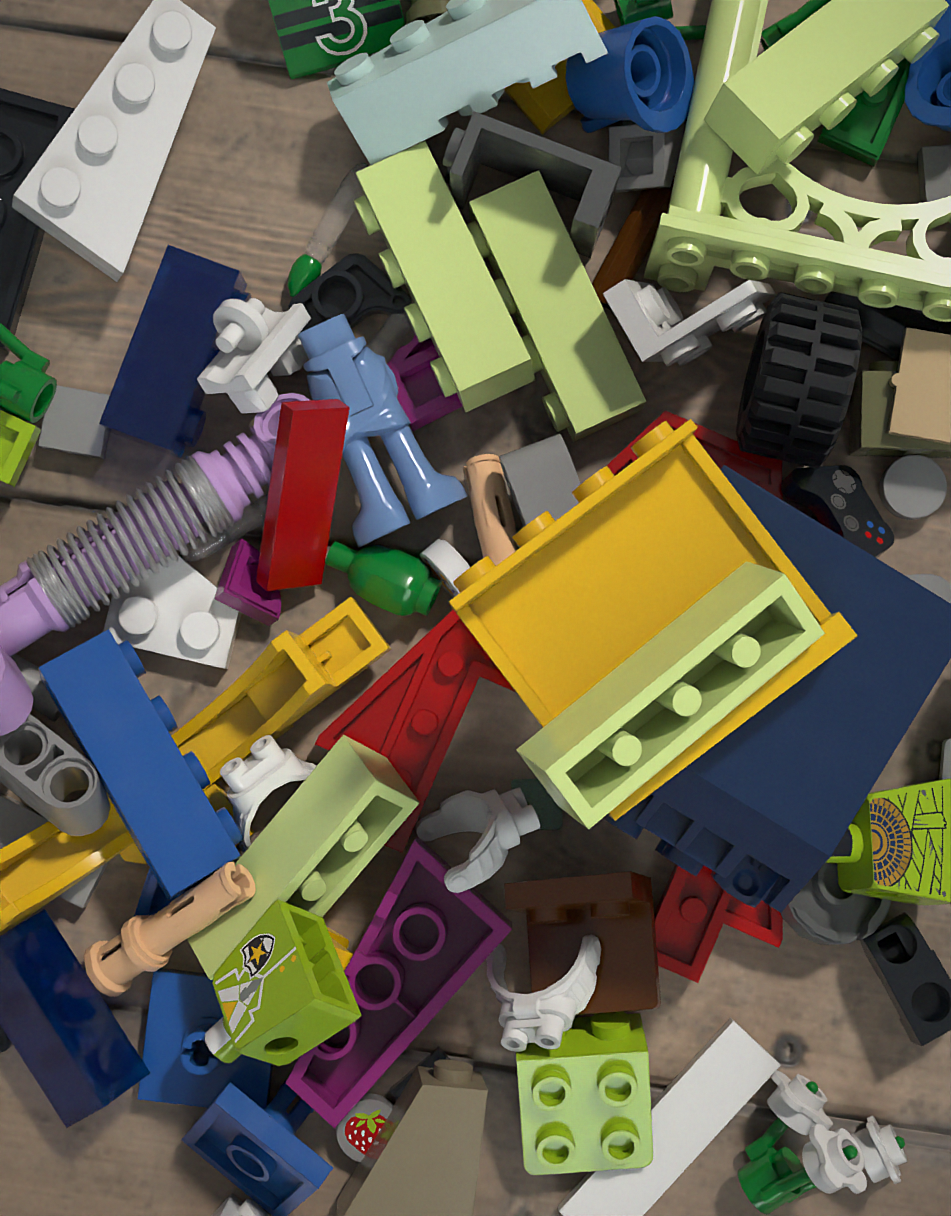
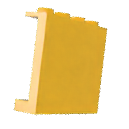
[449,419,858,821]

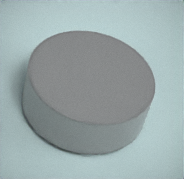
[879,455,947,520]

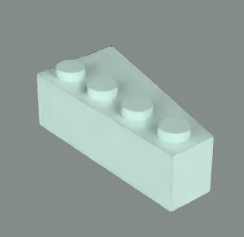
[327,0,608,165]

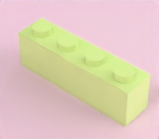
[703,0,949,175]
[353,141,535,412]
[466,170,647,442]
[516,561,825,830]
[187,735,419,980]

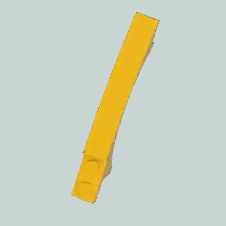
[0,597,392,936]

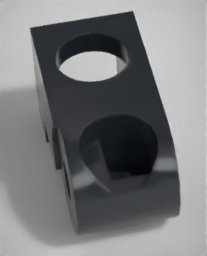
[860,912,951,1046]

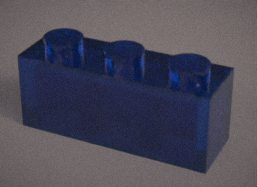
[99,245,251,459]
[0,909,150,1128]

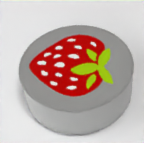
[336,1093,394,1162]

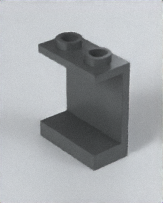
[443,111,622,258]

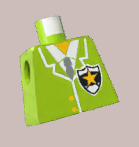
[205,899,362,1066]

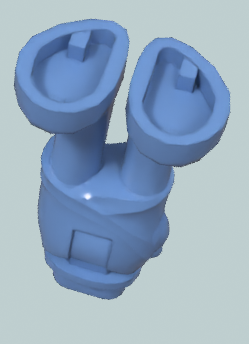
[298,314,468,547]

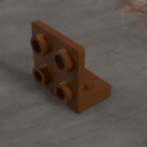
[504,871,661,1015]

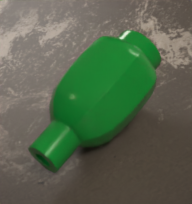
[325,541,442,616]

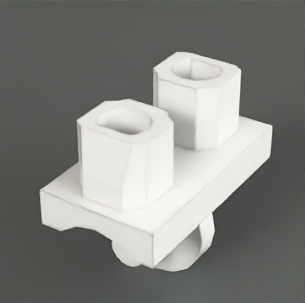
[197,298,311,414]

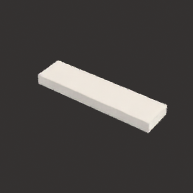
[558,1018,781,1216]

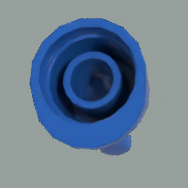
[565,16,695,133]

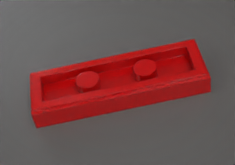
[256,399,350,591]

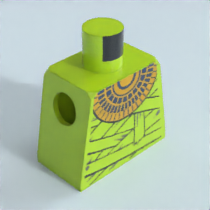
[825,779,951,906]

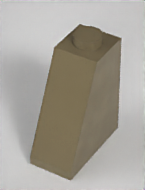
[336,1059,488,1216]

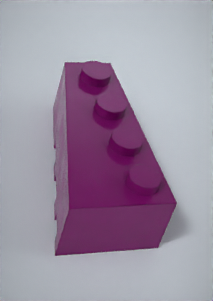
[286,837,512,1129]

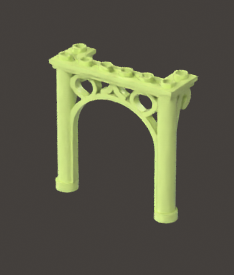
[644,0,951,322]

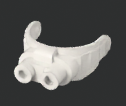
[220,735,317,854]
[415,787,540,893]
[486,935,601,1052]

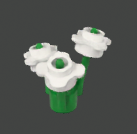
[738,1070,907,1215]

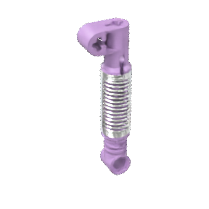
[0,393,309,736]

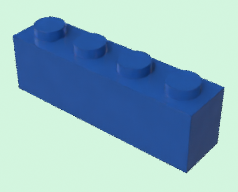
[38,629,243,901]

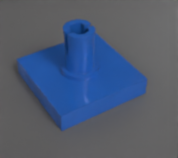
[137,968,273,1110]
[181,1080,333,1216]

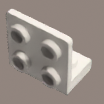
[603,279,776,366]

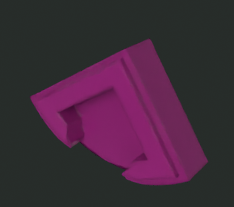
[214,539,281,626]

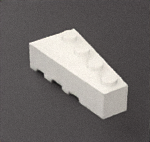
[12,0,216,282]

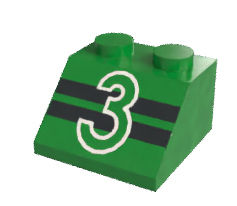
[268,0,405,80]

